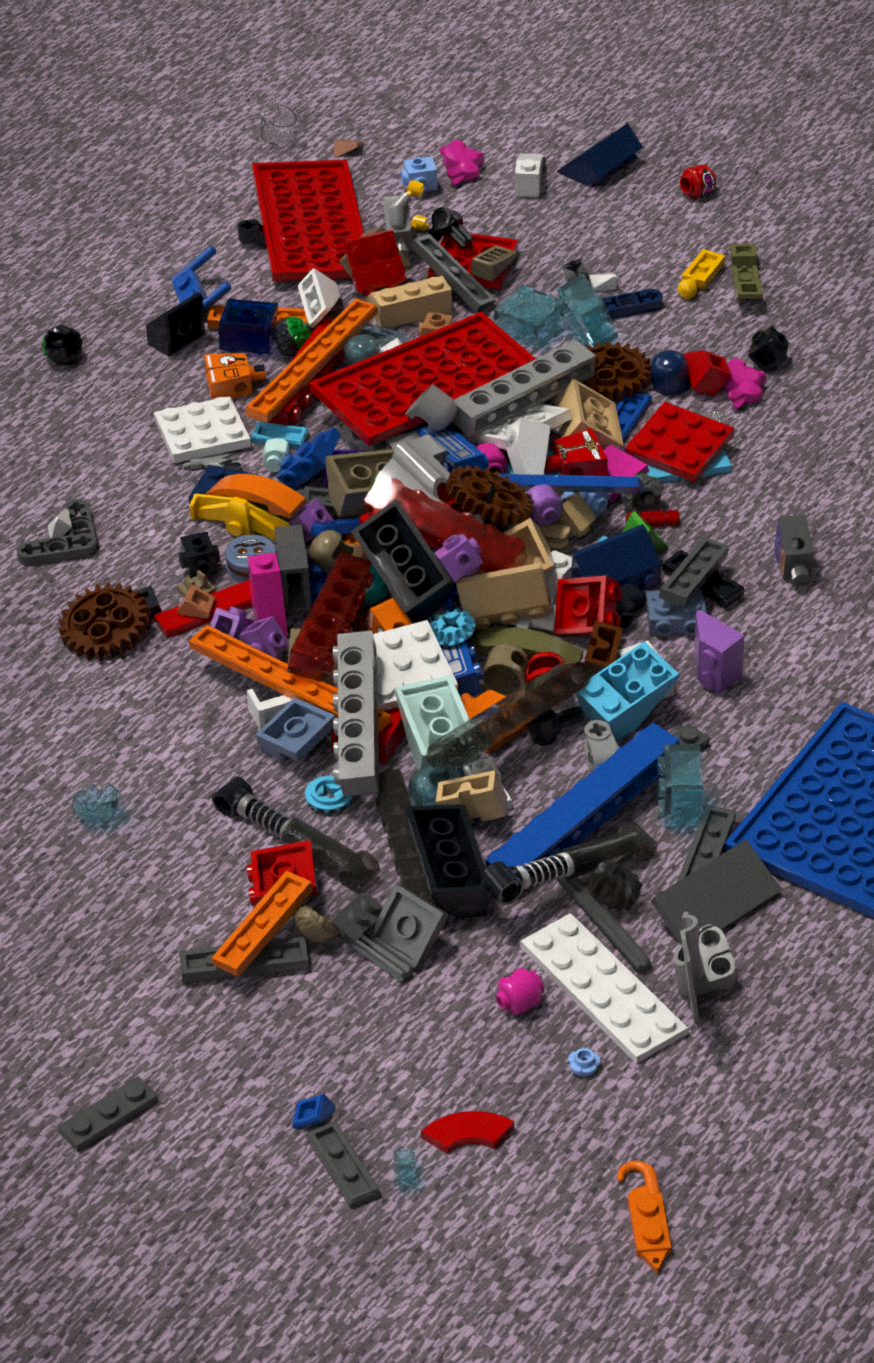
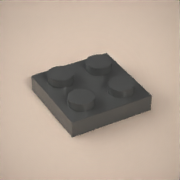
[369,884,449,970]

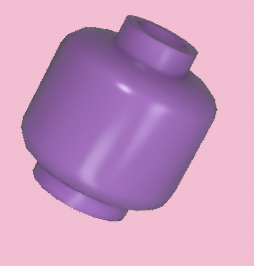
[527,485,564,525]

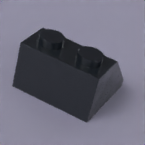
[146,292,205,357]

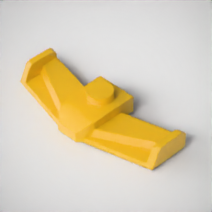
[189,494,290,541]

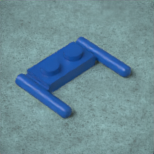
[171,246,231,312]

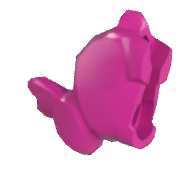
[439,140,485,186]
[723,358,767,409]

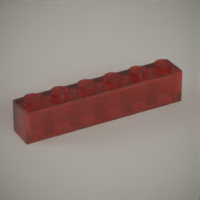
[364,475,528,573]

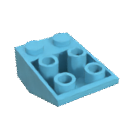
[575,641,680,741]

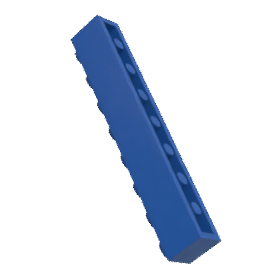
[485,722,680,868]

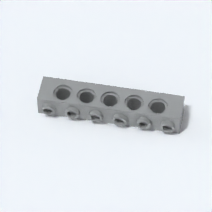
[452,339,596,438]
[333,631,379,796]

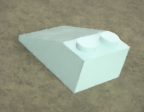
[394,675,479,777]

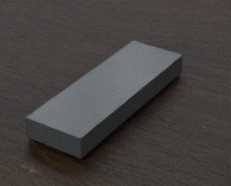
[306,1121,381,1209]

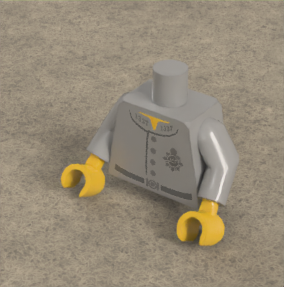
[383,180,429,257]

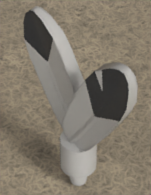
[183,451,241,470]

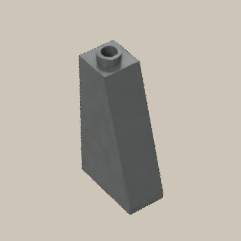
[274,524,312,613]

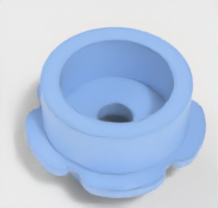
[568,1048,600,1077]

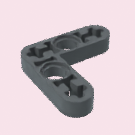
[17,499,97,566]

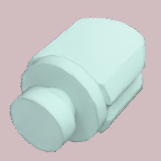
[262,438,290,472]

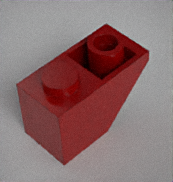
[683,350,731,397]

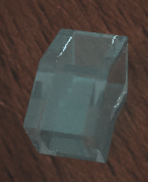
[394,1150,417,1186]

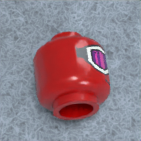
[679,164,716,198]

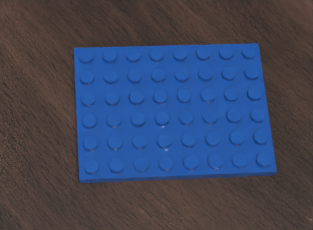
[724,702,874,918]

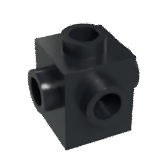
[748,326,789,372]
[178,532,220,578]

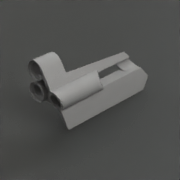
[375,434,485,543]
[673,911,737,1022]

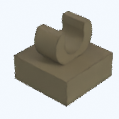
[177,570,216,598]

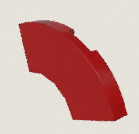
[421,1111,514,1154]

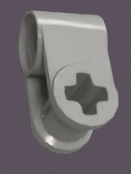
[584,720,619,770]

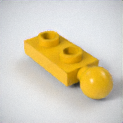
[678,249,726,299]

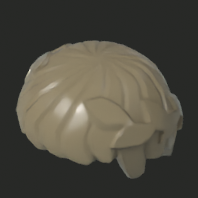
[293,901,340,944]

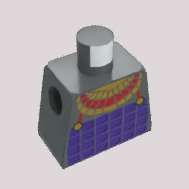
[774,514,813,585]

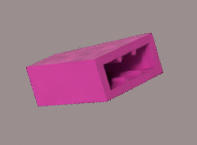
[248,553,288,639]

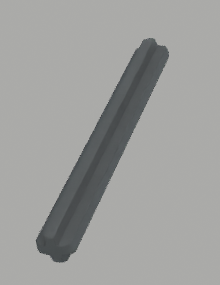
[557,873,652,973]

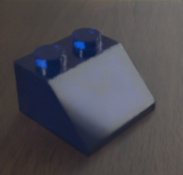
[219,298,278,355]

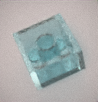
[556,274,618,348]
[494,285,565,350]
[657,744,703,829]

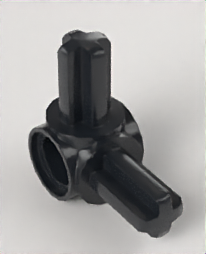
[426,207,474,248]
[522,698,585,746]

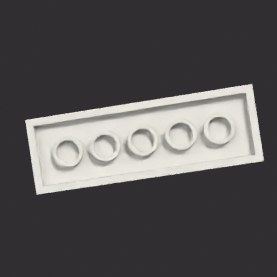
[520,913,688,1064]

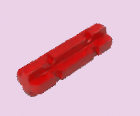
[625,509,680,527]

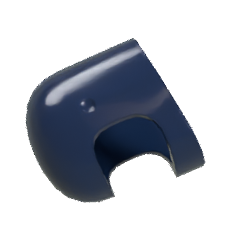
[651,350,691,396]

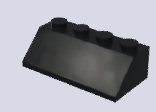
[351,499,454,623]
[404,804,491,918]

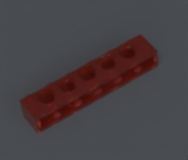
[287,552,375,682]

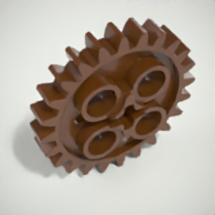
[581,341,651,401]
[446,465,535,526]
[58,582,150,661]

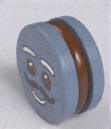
[225,535,277,582]

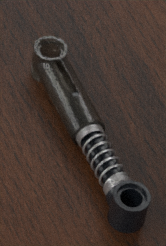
[212,776,380,892]
[480,822,657,905]

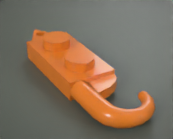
[617,1161,671,1274]

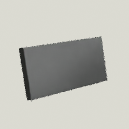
[650,839,782,945]

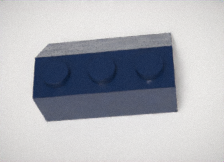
[557,123,643,186]
[572,524,661,591]

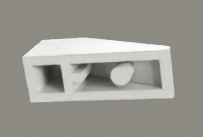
[515,154,544,197]
[297,268,340,328]
[506,418,551,493]

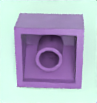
[694,610,745,694]

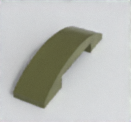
[730,244,763,299]
[468,627,583,673]

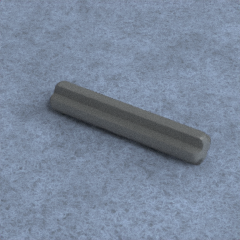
[338,929,412,982]

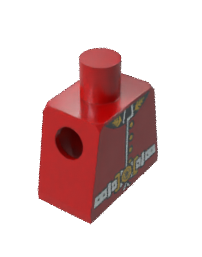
[544,428,608,476]

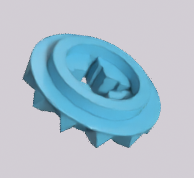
[430,608,475,646]
[305,776,353,814]

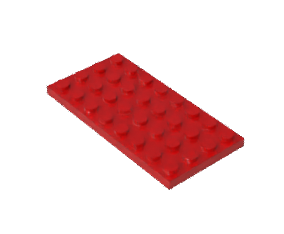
[252,160,364,282]
[309,312,536,446]

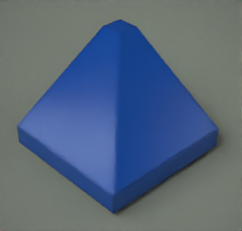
[292,1094,336,1129]

